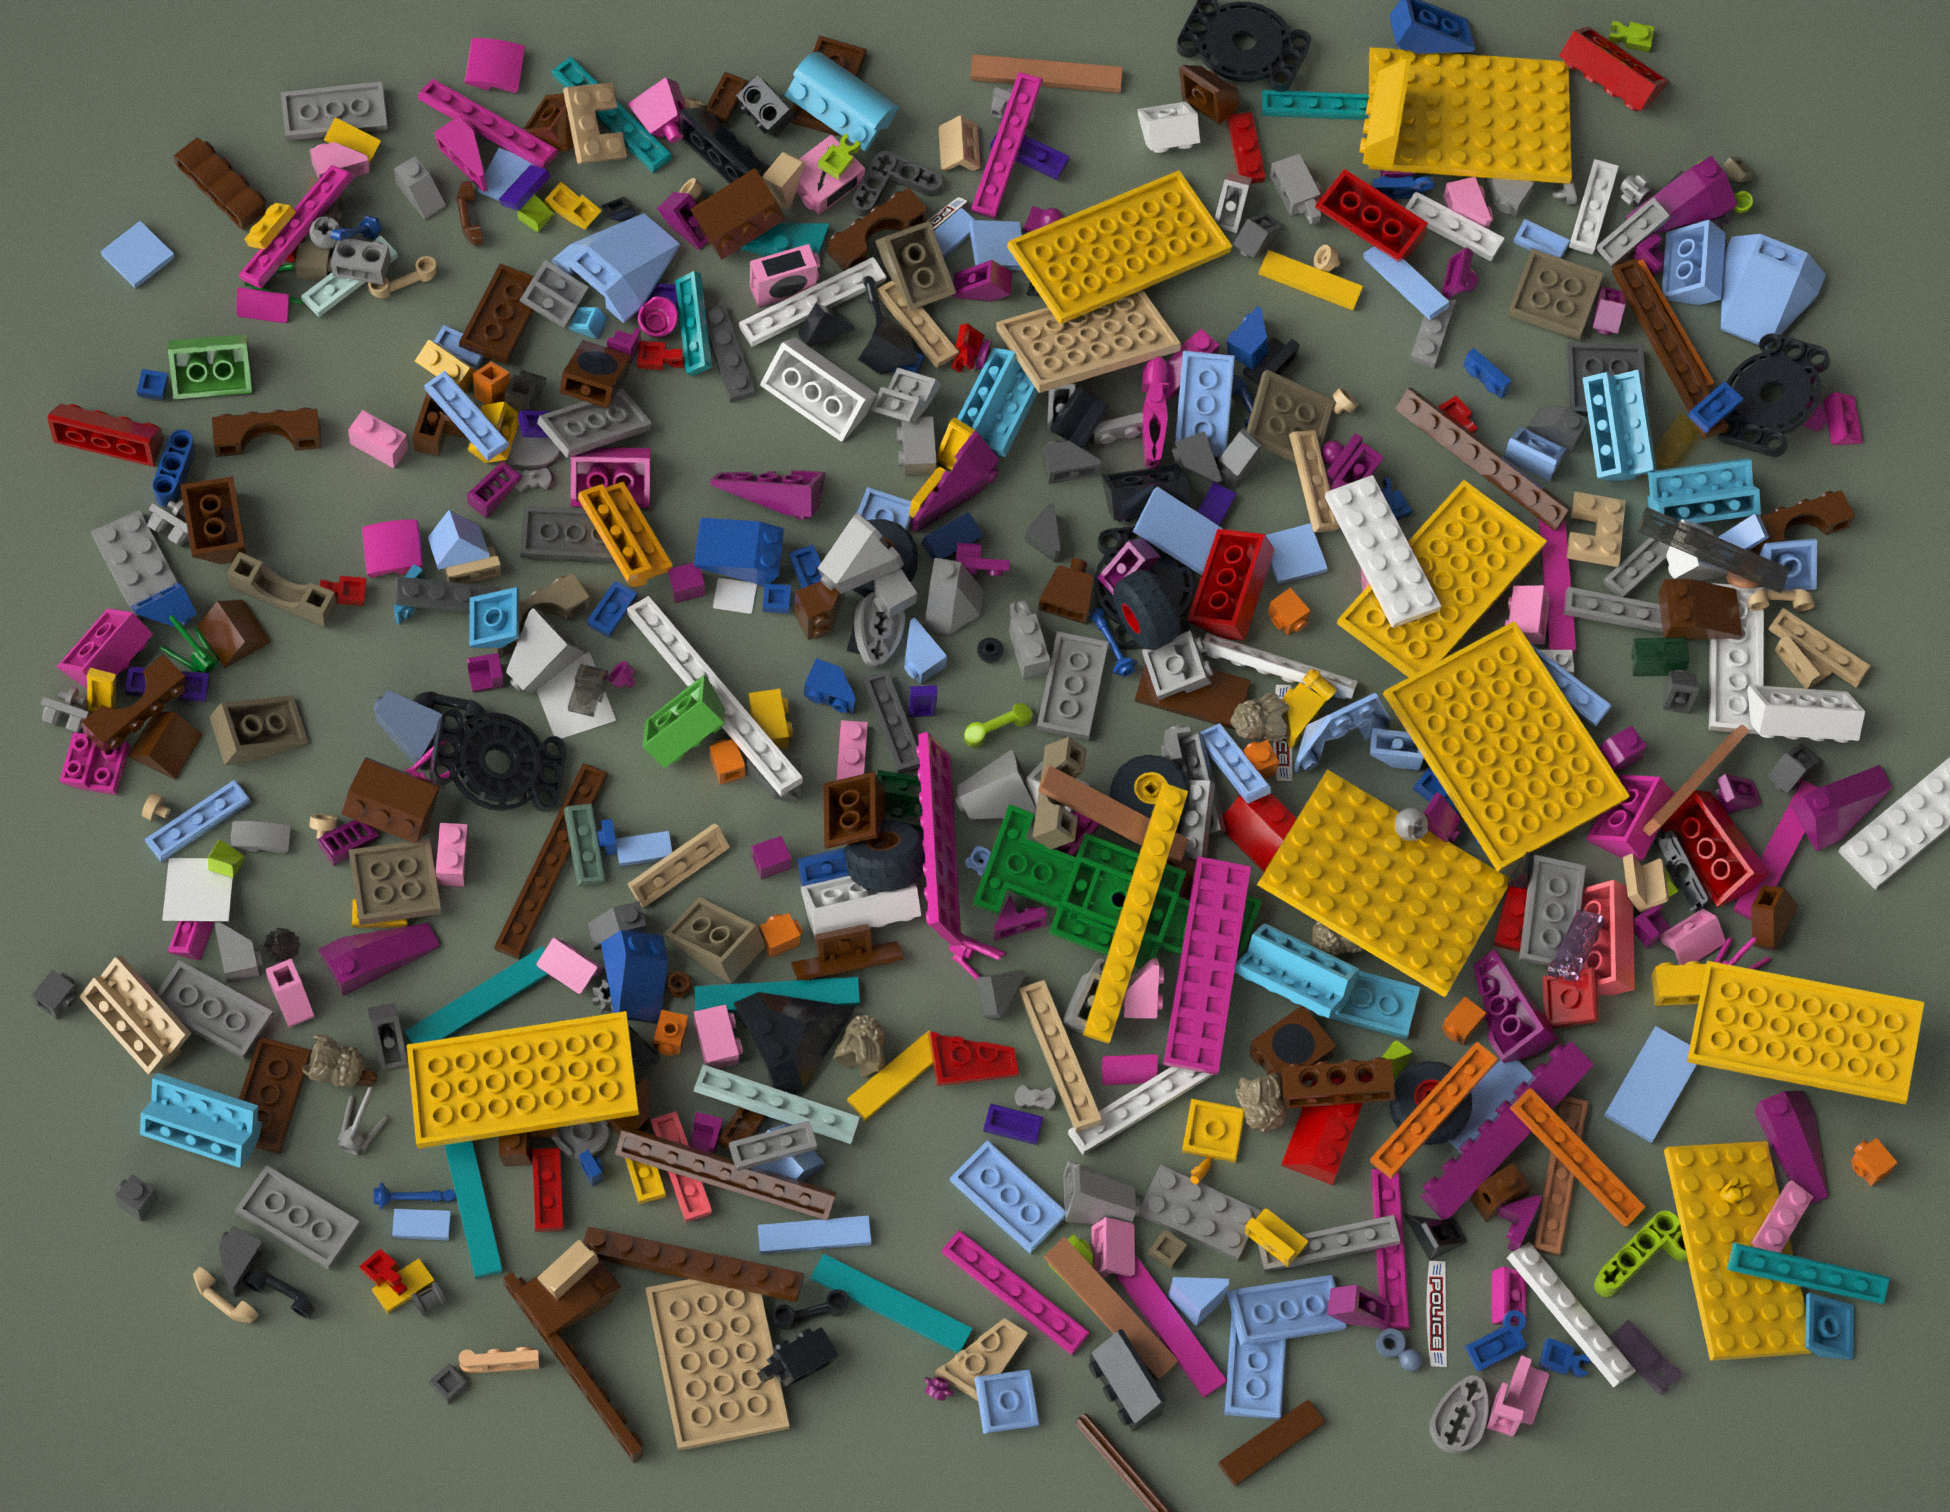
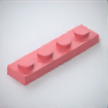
[650,1111,712,1223]

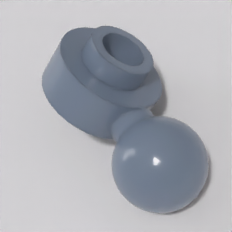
[1376,1328,1422,1372]

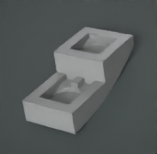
[230,821,291,854]

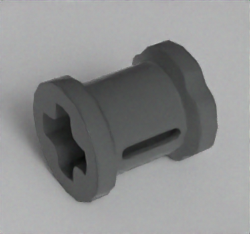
[411,1282,447,1317]

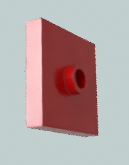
[1542,968,1599,1029]

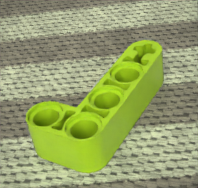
[1594,1210,1688,1297]

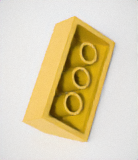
[1359,59,1411,169]

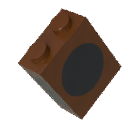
[559,340,631,409]
[1249,1005,1337,1092]

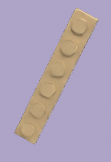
[1019,980,1102,1132]

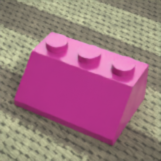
[571,447,651,508]
[56,608,153,689]
[1586,775,1675,860]

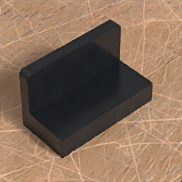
[1243,337,1300,386]
[1050,386,1109,448]

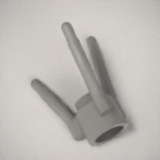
[337,1087,388,1155]

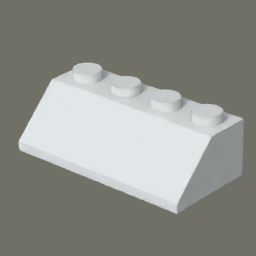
[760,337,878,442]
[1748,685,1865,743]
[800,876,921,936]

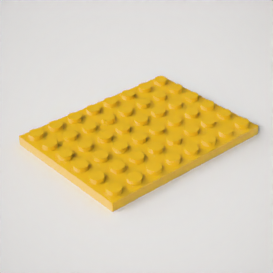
[1369,47,1572,184]
[1383,621,1630,872]
[1257,769,1509,997]

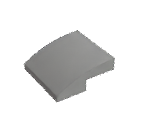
[519,260,589,328]
[871,368,941,424]

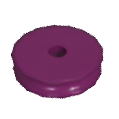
[975,335,992,372]

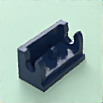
[921,512,984,562]

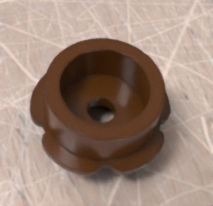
[665,971,693,998]

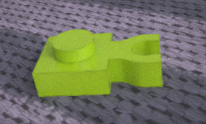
[1608,21,1654,52]
[818,133,861,180]

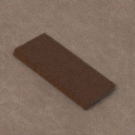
[790,35,867,136]
[459,263,535,365]
[1134,663,1251,730]
[239,1037,312,1154]

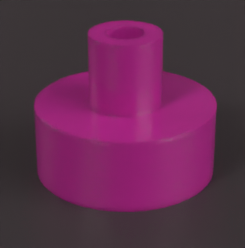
[608,661,636,688]

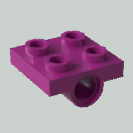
[956,542,1010,576]

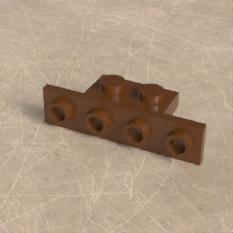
[791,924,903,981]

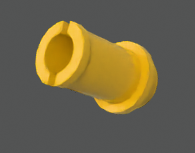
[1302,668,1337,701]

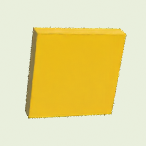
[1182,1098,1245,1163]

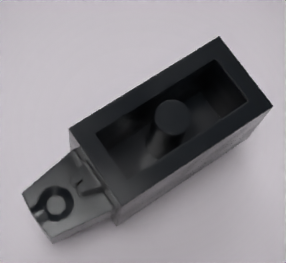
[757,1327,839,1388]

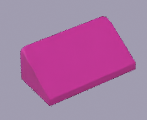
[236,287,291,323]
[1823,392,1863,445]
[168,921,214,960]
[1101,1054,1158,1085]
[1492,1266,1526,1326]

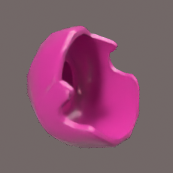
[638,296,678,338]

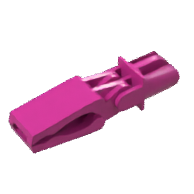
[1141,356,1169,468]

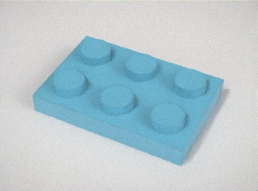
[1329,970,1420,1040]

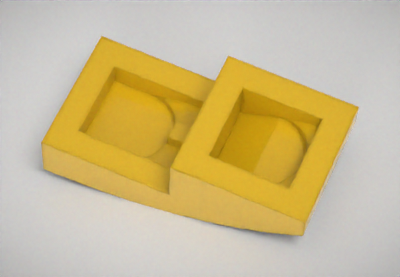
[543,182,602,230]

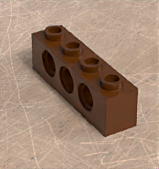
[1282,1057,1396,1109]

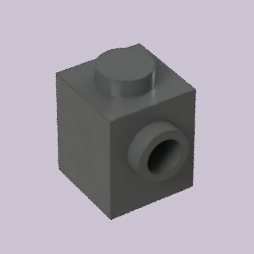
[32,970,77,1019]
[115,1174,158,1221]

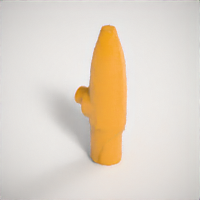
[1190,1157,1212,1184]

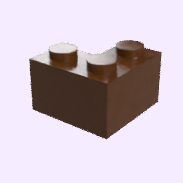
[412,392,478,456]
[499,1127,560,1166]

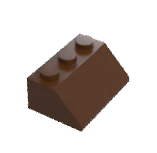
[690,168,786,260]
[180,476,246,564]
[341,757,440,843]

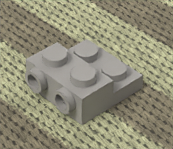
[1142,631,1214,700]

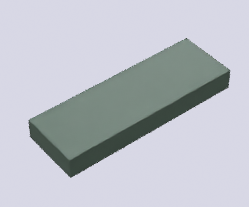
[564,804,606,886]

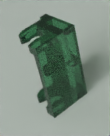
[1631,637,1690,676]

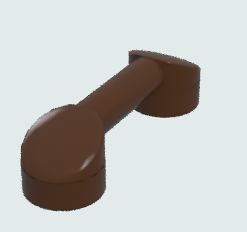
[457,180,483,246]

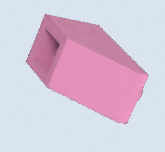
[1443,177,1493,230]
[1123,958,1164,1018]
[266,959,314,1028]

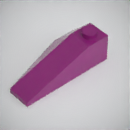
[912,431,1000,533]
[1791,765,1892,852]
[1473,949,1559,1063]

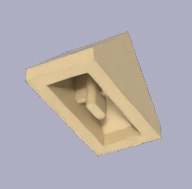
[762,152,805,209]

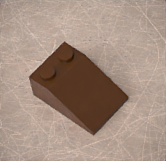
[1658,579,1743,640]
[824,772,885,849]
[514,1244,621,1338]

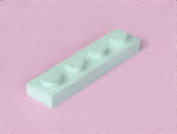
[301,236,398,317]

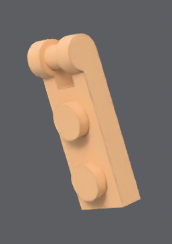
[459,1347,540,1374]

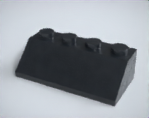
[680,107,770,184]

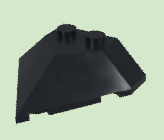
[733,992,856,1095]

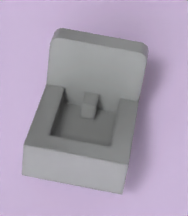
[1161,725,1192,768]

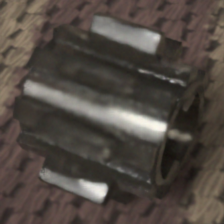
[264,928,300,962]

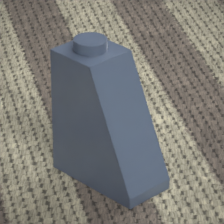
[374,689,446,770]

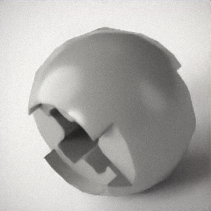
[309,216,342,249]
[1395,807,1428,841]

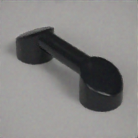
[413,691,486,723]
[242,1271,314,1319]
[772,1289,849,1330]

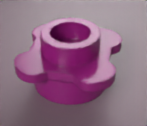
[924,1376,954,1401]

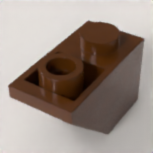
[1751,885,1798,950]
[606,1077,649,1136]

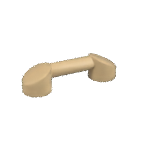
[368,256,437,299]
[1747,588,1815,612]
[193,1267,259,1323]

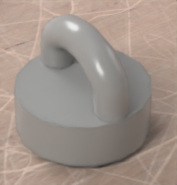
[1552,180,1577,205]

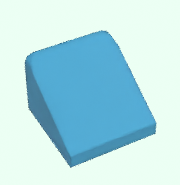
[569,307,607,339]

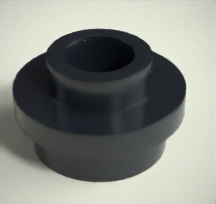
[977,637,1004,663]

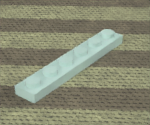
[694,1064,860,1144]

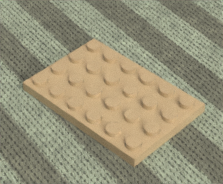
[996,290,1181,393]
[645,1279,789,1451]

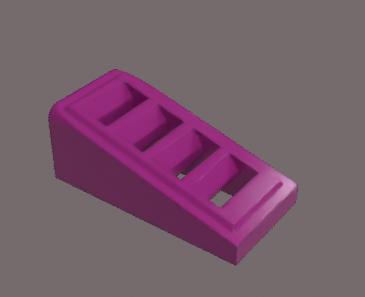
[467,461,522,518]
[317,820,379,866]

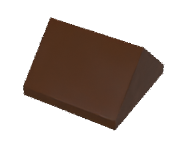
[197,599,271,668]
[128,712,202,780]

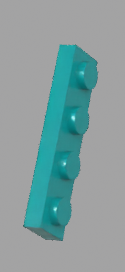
[675,271,712,376]

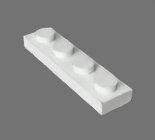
[1569,159,1619,255]
[1405,191,1504,262]

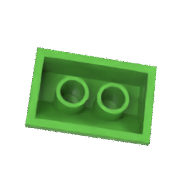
[168,334,252,399]
[643,675,725,768]

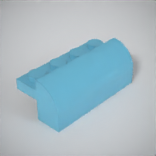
[784,52,900,151]
[957,347,1038,457]
[1583,370,1657,481]
[1647,458,1761,528]
[1234,923,1359,1018]
[140,1073,262,1168]

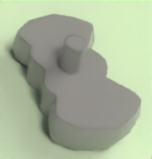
[515,468,553,492]
[1014,1085,1057,1110]

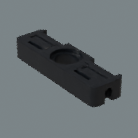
[1654,831,1713,912]

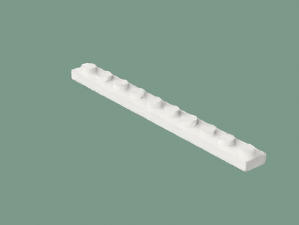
[627,596,803,796]

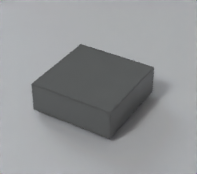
[429,1363,469,1404]

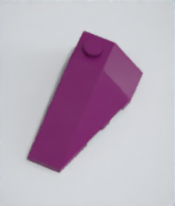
[1625,155,1738,234]
[710,470,825,520]
[318,923,440,996]
[1754,1091,1828,1206]

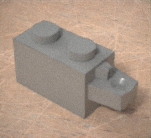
[1270,153,1322,225]
[896,416,936,476]
[1009,601,1050,679]
[1062,958,1106,1036]

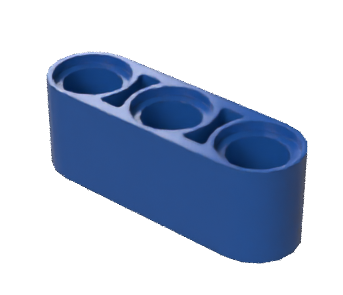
[152,429,195,507]

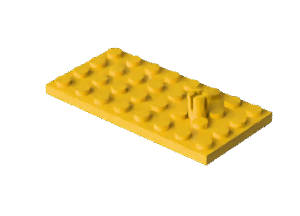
[1007,170,1233,325]
[1337,480,1547,677]
[1687,961,1925,1105]
[407,1011,639,1149]
[1664,1141,1812,1361]

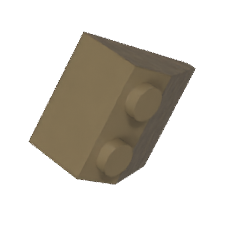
[876,221,956,310]
[209,695,309,765]
[664,897,766,983]

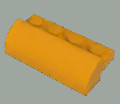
[578,482,673,587]

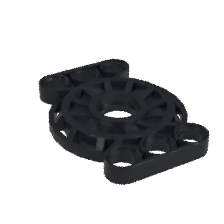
[1177,0,1311,92]
[1718,333,1831,457]
[1094,526,1194,650]
[430,709,566,812]

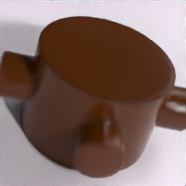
[357,1070,377,1086]

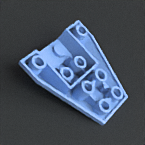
[552,213,680,323]
[1720,234,1826,349]
[1294,692,1391,773]

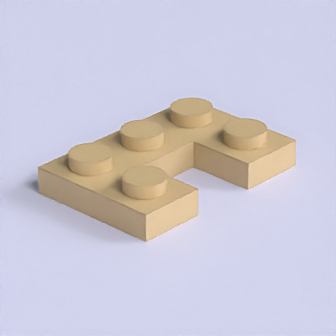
[563,82,627,164]
[1566,492,1626,567]

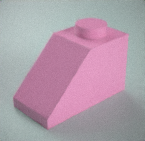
[310,142,370,178]

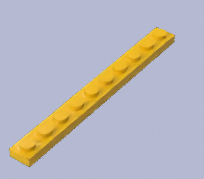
[1083,783,1188,1044]

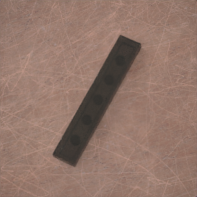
[1638,507,1790,593]

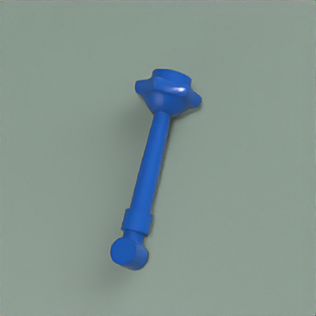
[331,215,382,241]
[1090,608,1138,677]
[373,1182,455,1210]

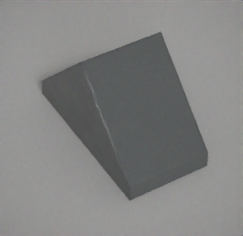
[1025,504,1061,562]
[977,970,1027,1019]

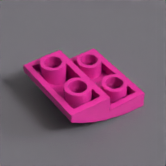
[464,38,525,93]
[362,519,424,578]
[60,733,130,795]

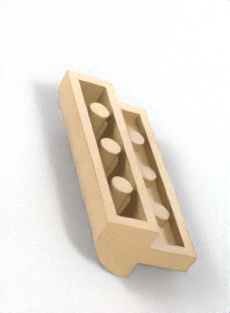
[79,956,191,1075]

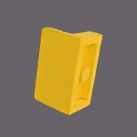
[1245,1208,1308,1267]

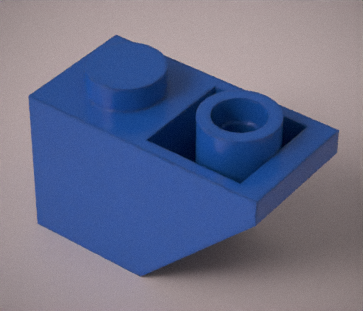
[1227,306,1269,370]
[804,658,856,714]

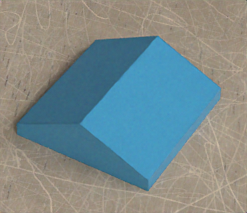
[469,587,519,648]
[1805,1293,1854,1360]

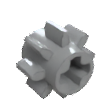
[1620,174,1652,205]
[592,980,614,1014]

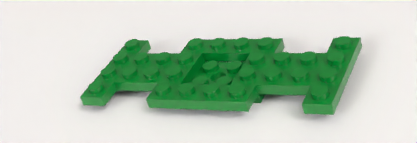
[972,804,1262,985]

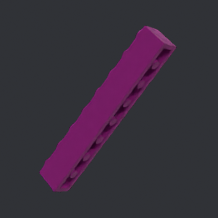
[1419,1041,1594,1220]

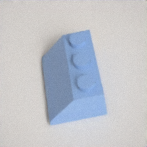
[1662,220,1726,305]

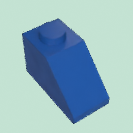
[130,583,197,626]

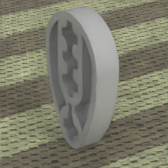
[854,592,905,667]
[1429,1375,1488,1454]

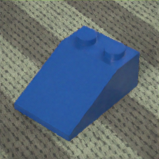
[1389,0,1475,54]
[694,518,784,586]
[601,930,668,1024]

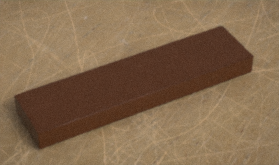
[1218,1399,1325,1487]

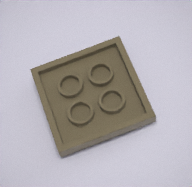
[1507,248,1604,340]
[1247,370,1334,463]
[349,839,441,925]

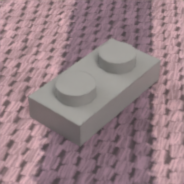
[1091,412,1143,445]

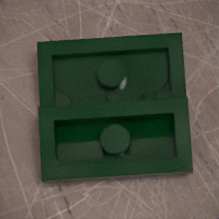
[877,770,923,833]

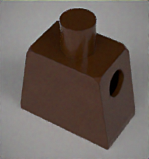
[1038,558,1093,625]
[1470,1163,1529,1222]

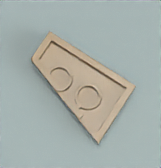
[935,1318,1028,1401]

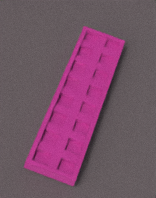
[916,732,962,946]
[1163,856,1251,1075]

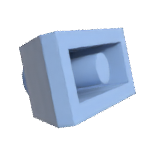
[904,617,947,684]
[1370,728,1424,770]

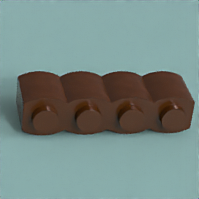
[174,137,266,230]

